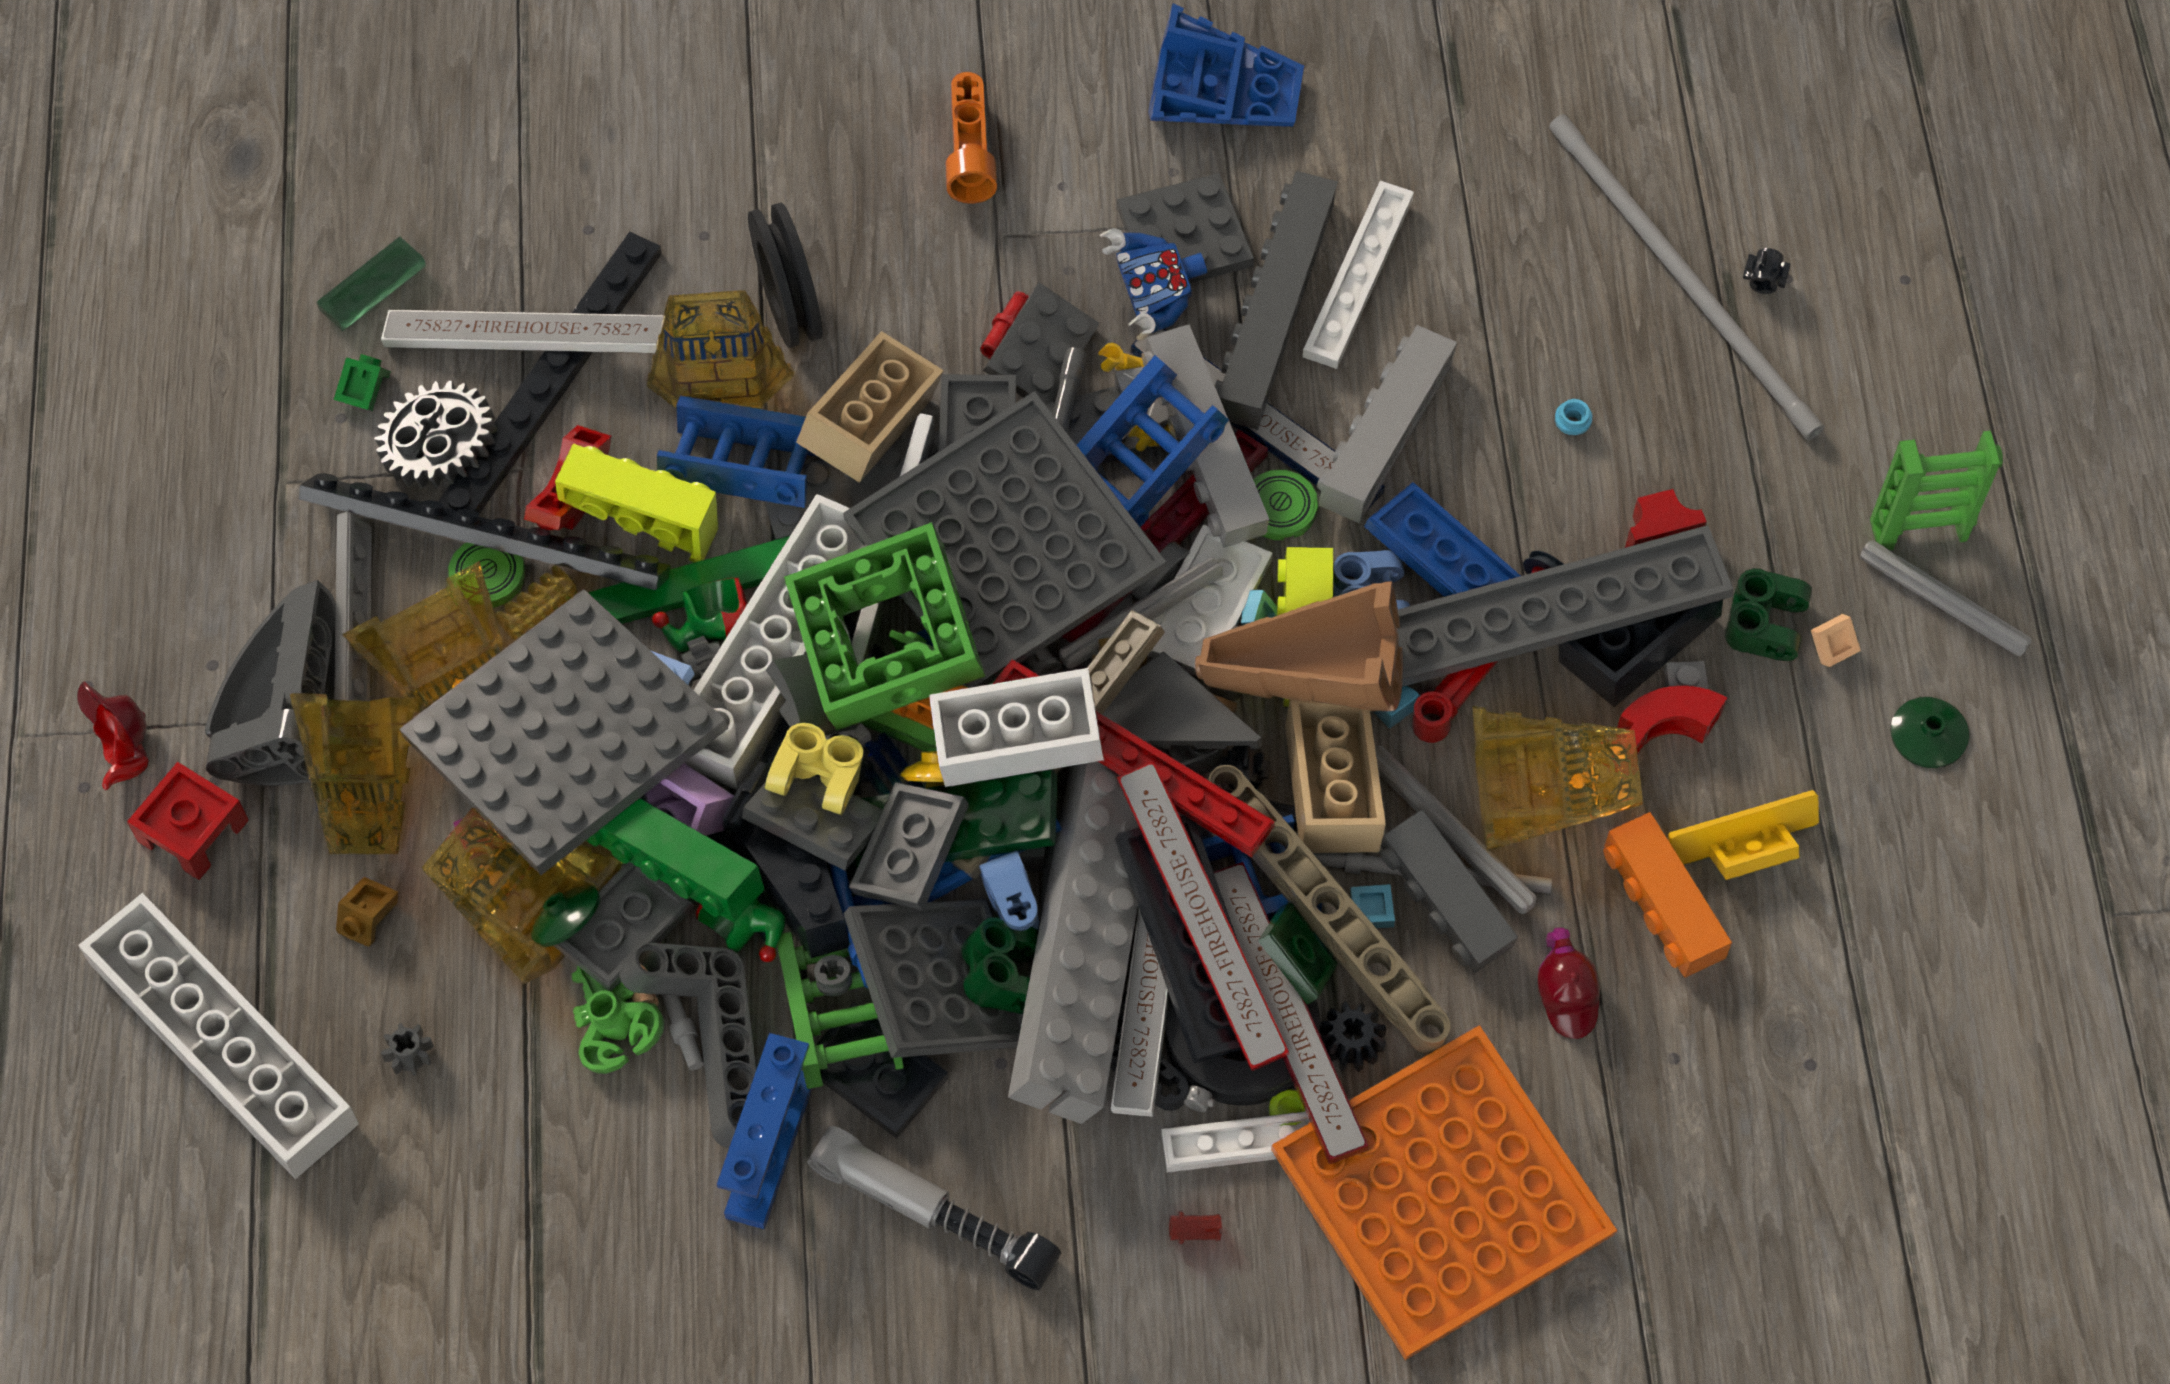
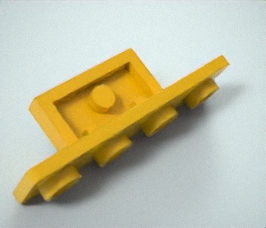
[1668,790,1819,880]

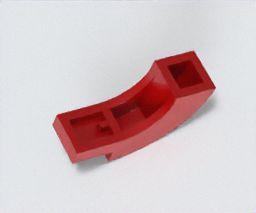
[524,425,612,531]
[1608,686,1727,777]

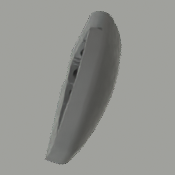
[205,580,344,786]

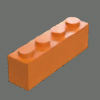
[1603,812,1732,978]

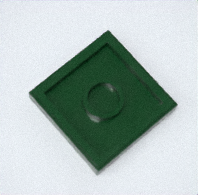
[1258,901,1338,1005]

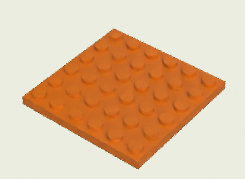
[1271,1025,1617,1360]

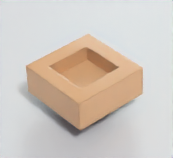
[1811,614,1861,667]

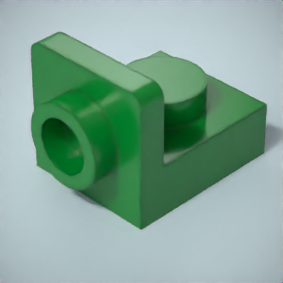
[333,354,391,412]

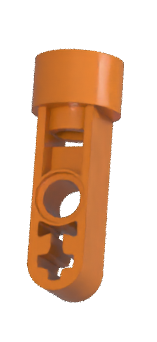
[946,72,997,204]

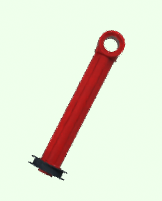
[1412,550,1564,743]

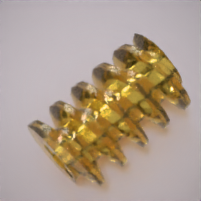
[495,565,578,641]

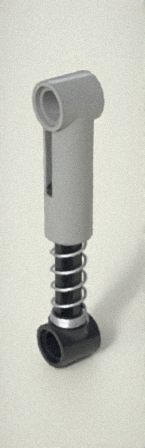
[807,1126,1062,1290]

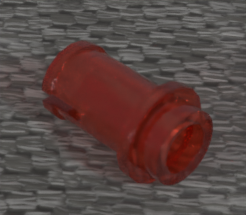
[1169,1211,1222,1244]

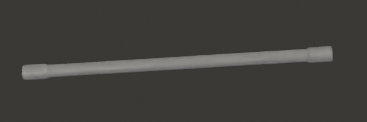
[1549,114,1825,441]

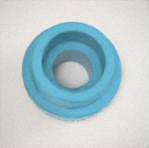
[1555,399,1592,435]

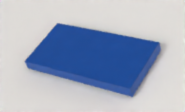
[1364,482,1521,597]

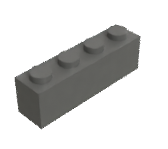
[1380,809,1518,973]

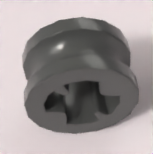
[814,955,852,997]

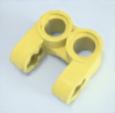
[765,723,863,815]

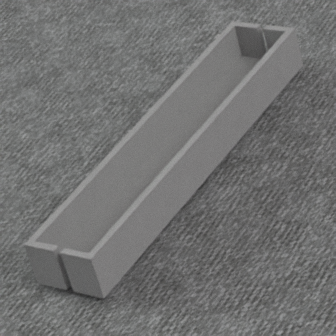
[1008,761,1139,1124]

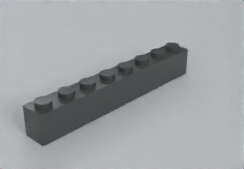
[1215,171,1338,430]

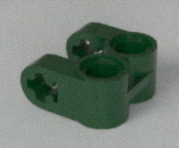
[1725,568,1812,661]
[961,917,1039,1014]

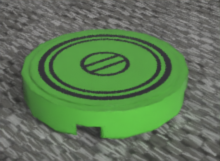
[1253,470,1318,541]
[448,542,525,608]

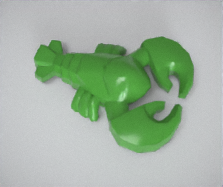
[571,966,665,1074]

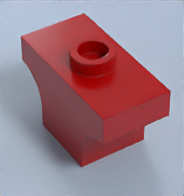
[1625,489,1707,548]

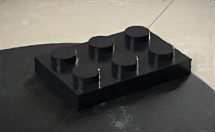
[815,1002,948,1139]

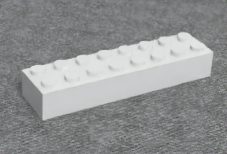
[685,494,864,790]
[78,893,359,1179]

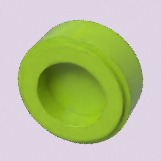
[1269,1089,1306,1126]

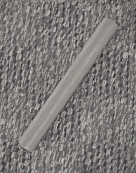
[1860,540,2032,656]
[1059,557,1223,669]

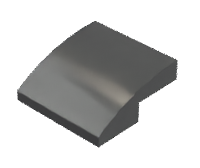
[766,654,860,735]

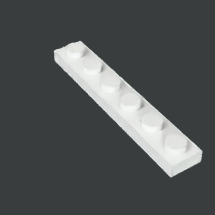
[1303,181,1414,369]

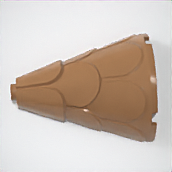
[1195,581,1403,711]

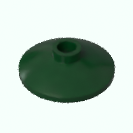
[1890,697,1969,768]
[531,885,600,947]

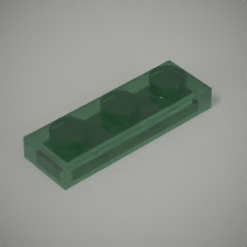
[317,236,426,331]

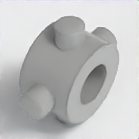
[1184,1086,1216,1112]

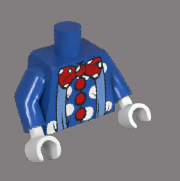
[1100,228,1208,341]

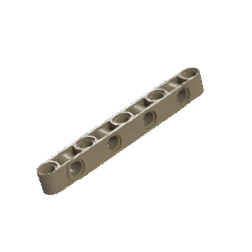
[1208,765,1451,1055]

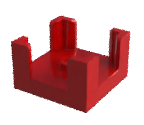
[127,761,249,880]

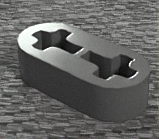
[1131,541,1190,601]

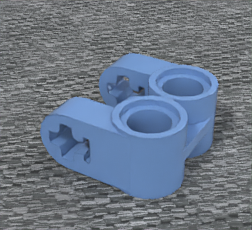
[1333,550,1410,609]
[979,851,1039,931]

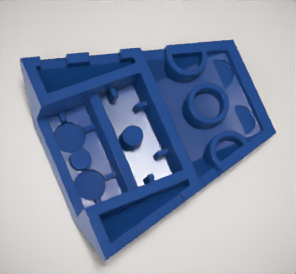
[1148,3,1304,127]

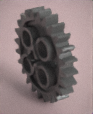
[375,381,497,489]

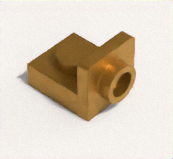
[336,877,398,947]

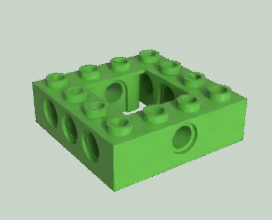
[784,522,985,730]

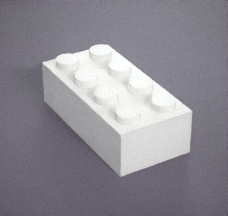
[929,668,1104,787]

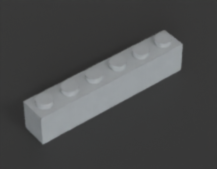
[1142,324,1269,548]
[1317,325,1457,523]

